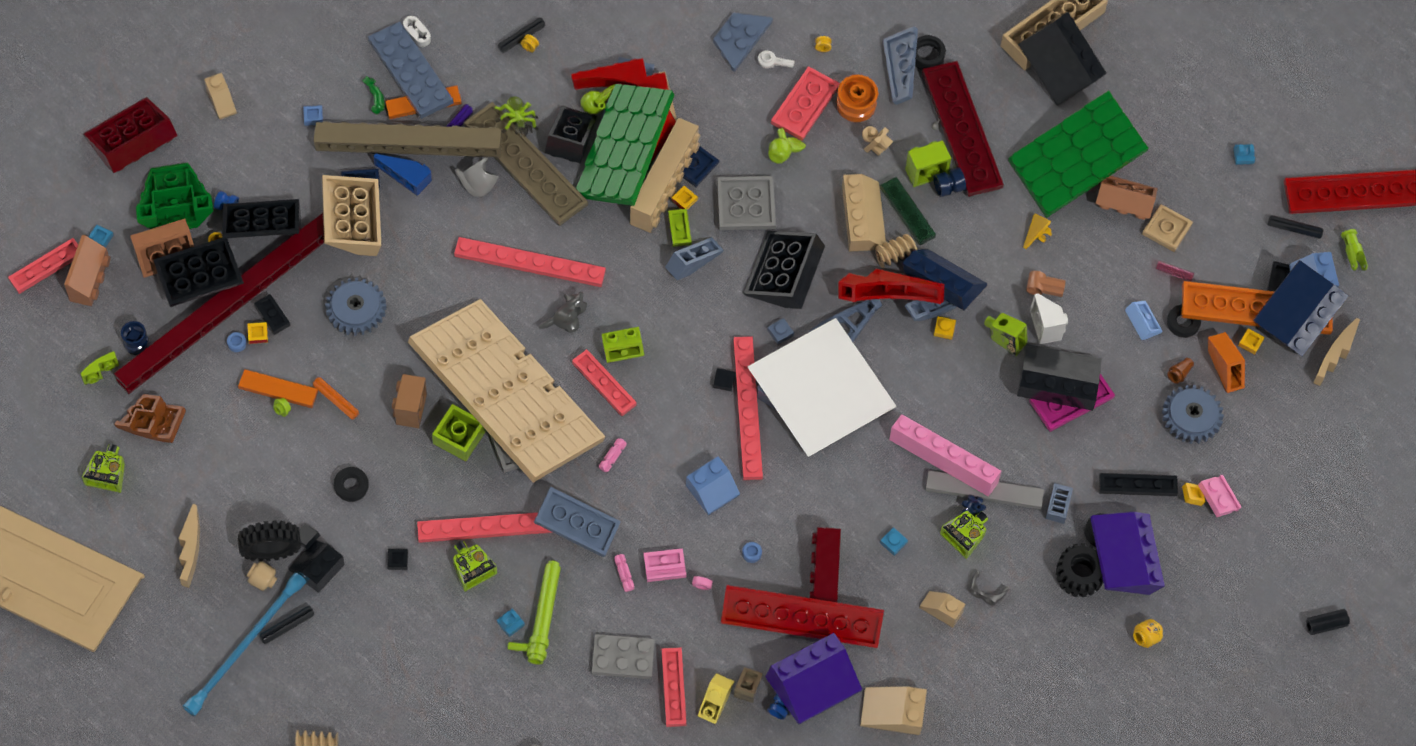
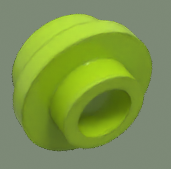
[273,398,291,417]

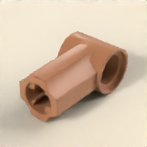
[1026,271,1066,297]

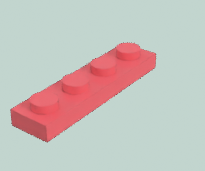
[8,238,78,294]
[572,349,637,416]
[662,648,686,727]

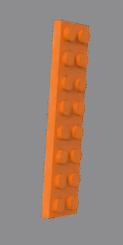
[1182,281,1333,335]

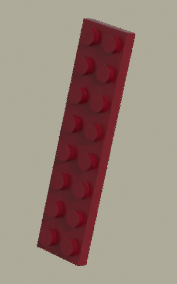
[922,61,1004,197]

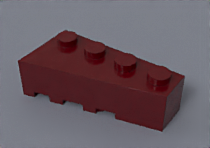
[809,527,841,602]

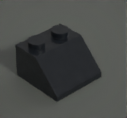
[288,541,345,593]

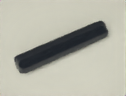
[498,17,545,53]
[1268,215,1323,239]
[259,606,314,644]

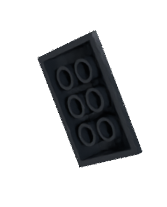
[1018,12,1107,105]
[222,199,301,239]
[744,231,825,309]
[153,238,244,307]
[1017,344,1102,411]

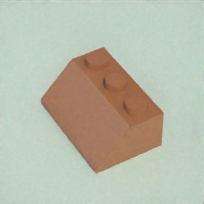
[1096,176,1158,219]
[130,219,194,278]
[64,235,111,306]

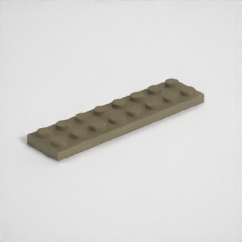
[464,102,588,226]

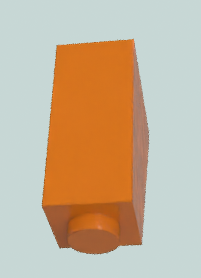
[1208,332,1245,393]

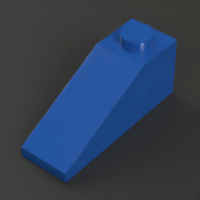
[373,154,432,196]

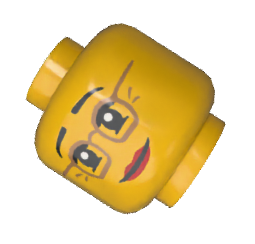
[1133,619,1163,648]

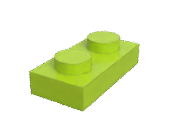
[668,209,692,247]

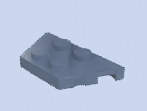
[713,13,773,72]

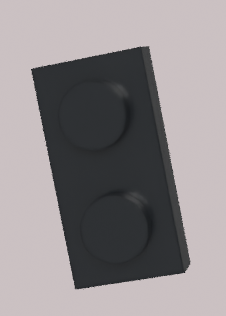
[254,294,291,335]

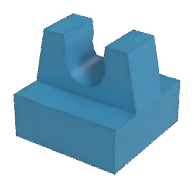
[1233,144,1255,165]
[497,608,525,637]

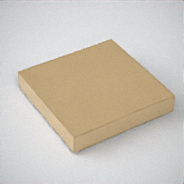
[1142,204,1193,252]

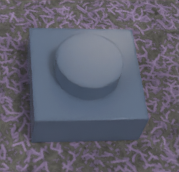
[767,318,794,344]

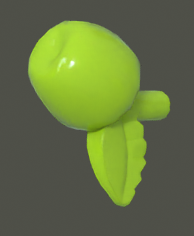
[580,85,615,114]
[768,128,806,164]

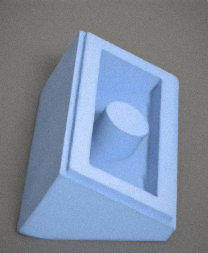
[1125,301,1163,340]

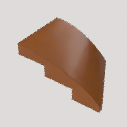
[114,394,186,443]

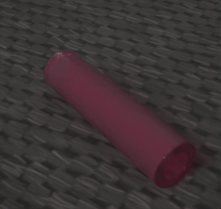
[1156,261,1194,281]

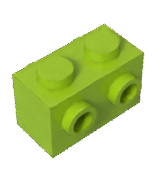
[601,327,644,363]

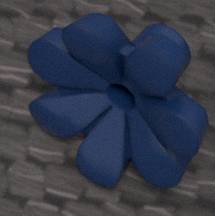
[962,495,986,517]

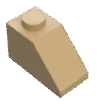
[204,73,237,120]
[919,591,965,628]

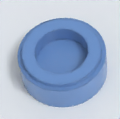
[227,332,247,352]
[742,542,762,563]

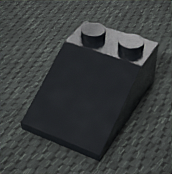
[545,106,597,163]

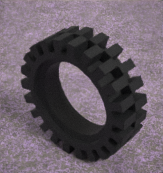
[238,521,301,561]

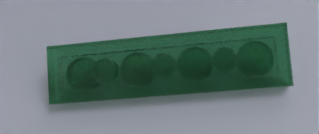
[880,177,936,246]

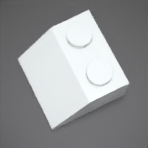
[1030,294,1068,344]

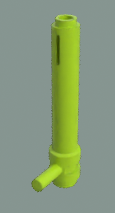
[508,561,561,665]

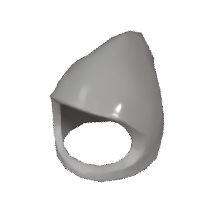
[455,157,499,197]

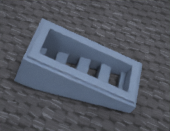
[1045,483,1073,524]

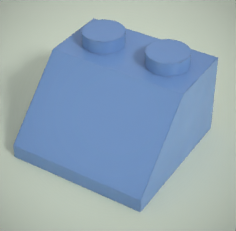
[1289,252,1339,287]
[686,456,740,515]

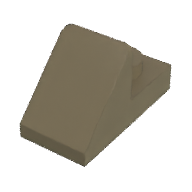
[734,667,763,703]

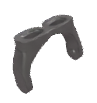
[969,571,1009,606]

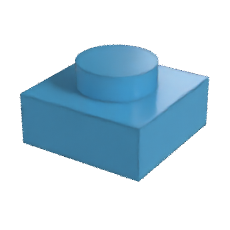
[880,527,908,556]

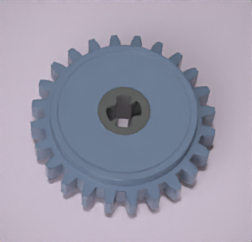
[325,278,387,336]
[1162,385,1224,444]

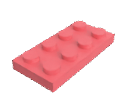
[771,66,840,141]

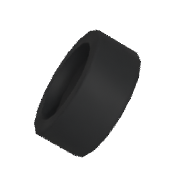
[915,35,946,70]

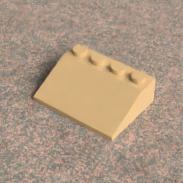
[322,175,381,256]

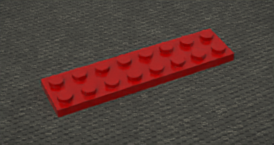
[1284,170,1416,214]
[721,585,884,648]

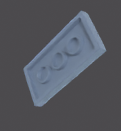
[533,487,621,557]

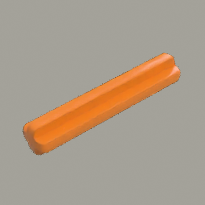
[313,377,359,419]

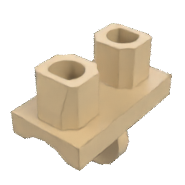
[862,126,893,156]

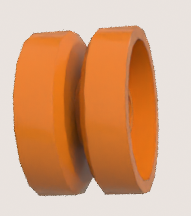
[836,75,878,122]

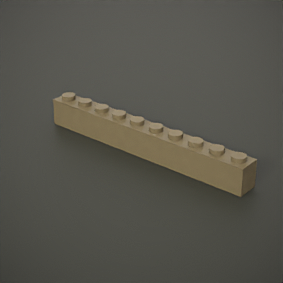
[313,121,503,157]

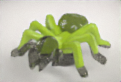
[494,96,539,137]

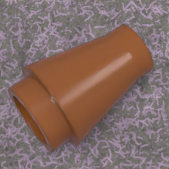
[1167,358,1194,384]

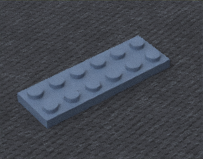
[368,22,453,119]

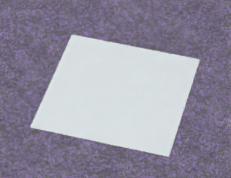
[748,318,896,457]

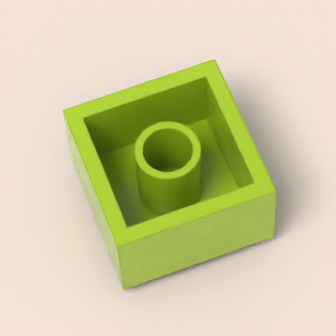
[905,140,951,187]
[432,404,486,462]

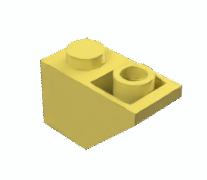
[698,673,735,724]

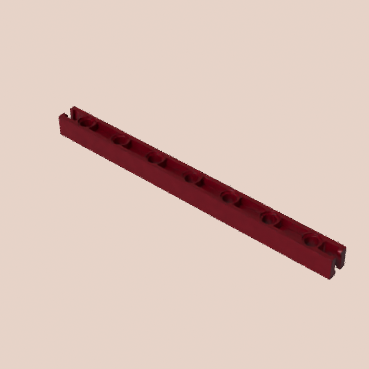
[114,213,324,394]

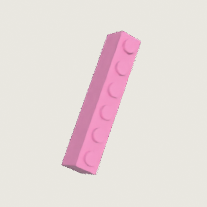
[889,414,1001,497]

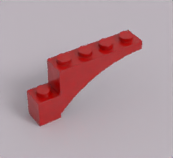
[571,58,669,90]
[838,269,944,304]

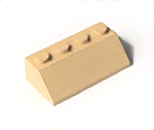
[842,174,886,252]

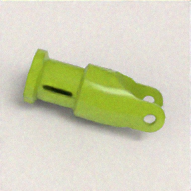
[1341,229,1368,271]

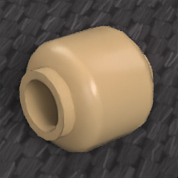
[247,561,277,591]

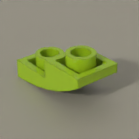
[81,351,119,385]

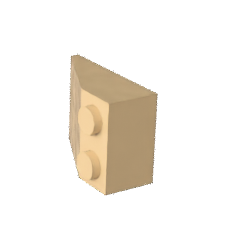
[860,687,927,735]

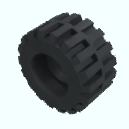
[1056,543,1103,597]

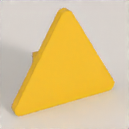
[1023,213,1052,249]

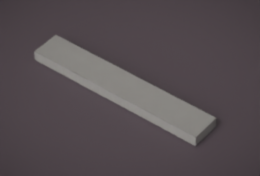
[926,471,1044,510]

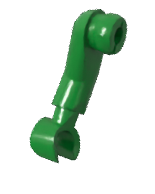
[362,76,385,115]

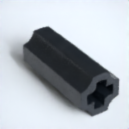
[1306,609,1350,635]

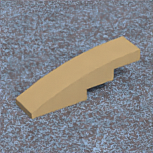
[1313,318,1360,386]
[179,504,200,588]

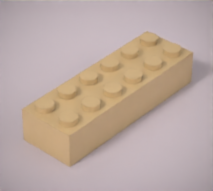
[1001,0,1108,71]
[630,118,700,233]

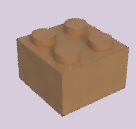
[392,374,427,428]

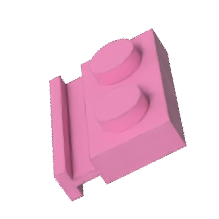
[1198,475,1241,517]
[643,548,686,582]

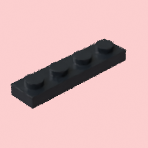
[1099,473,1178,496]

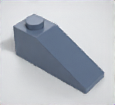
[665,237,724,280]

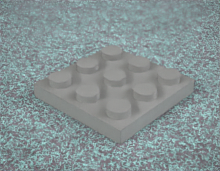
[717,176,776,230]

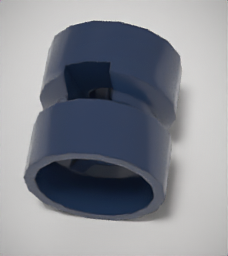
[933,167,966,198]
[121,321,149,355]

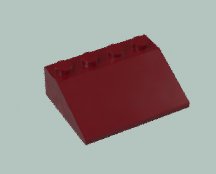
[83,97,178,173]

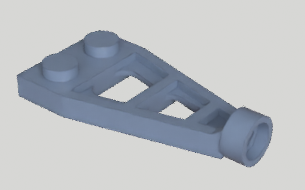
[808,299,882,342]

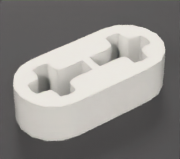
[403,16,431,47]

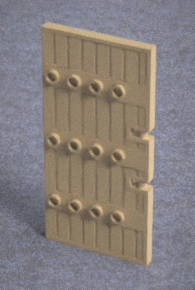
[408,299,605,483]

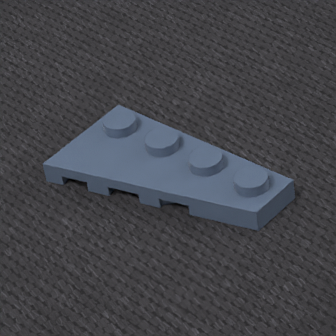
[883,26,918,105]

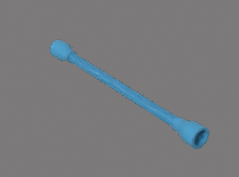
[183,572,307,716]

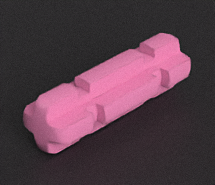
[599,438,627,472]
[614,554,634,592]

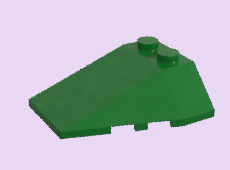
[136,163,213,229]

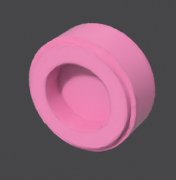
[692,576,713,590]

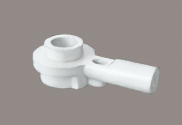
[758,51,795,68]

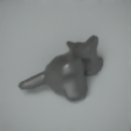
[539,292,587,333]

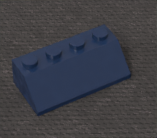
[903,249,987,311]

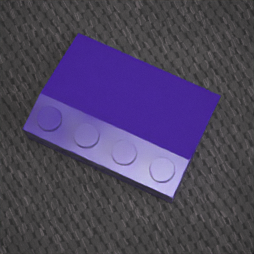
[1090,512,1165,595]
[765,633,862,724]

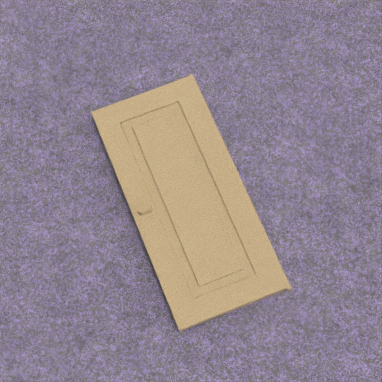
[0,506,145,652]

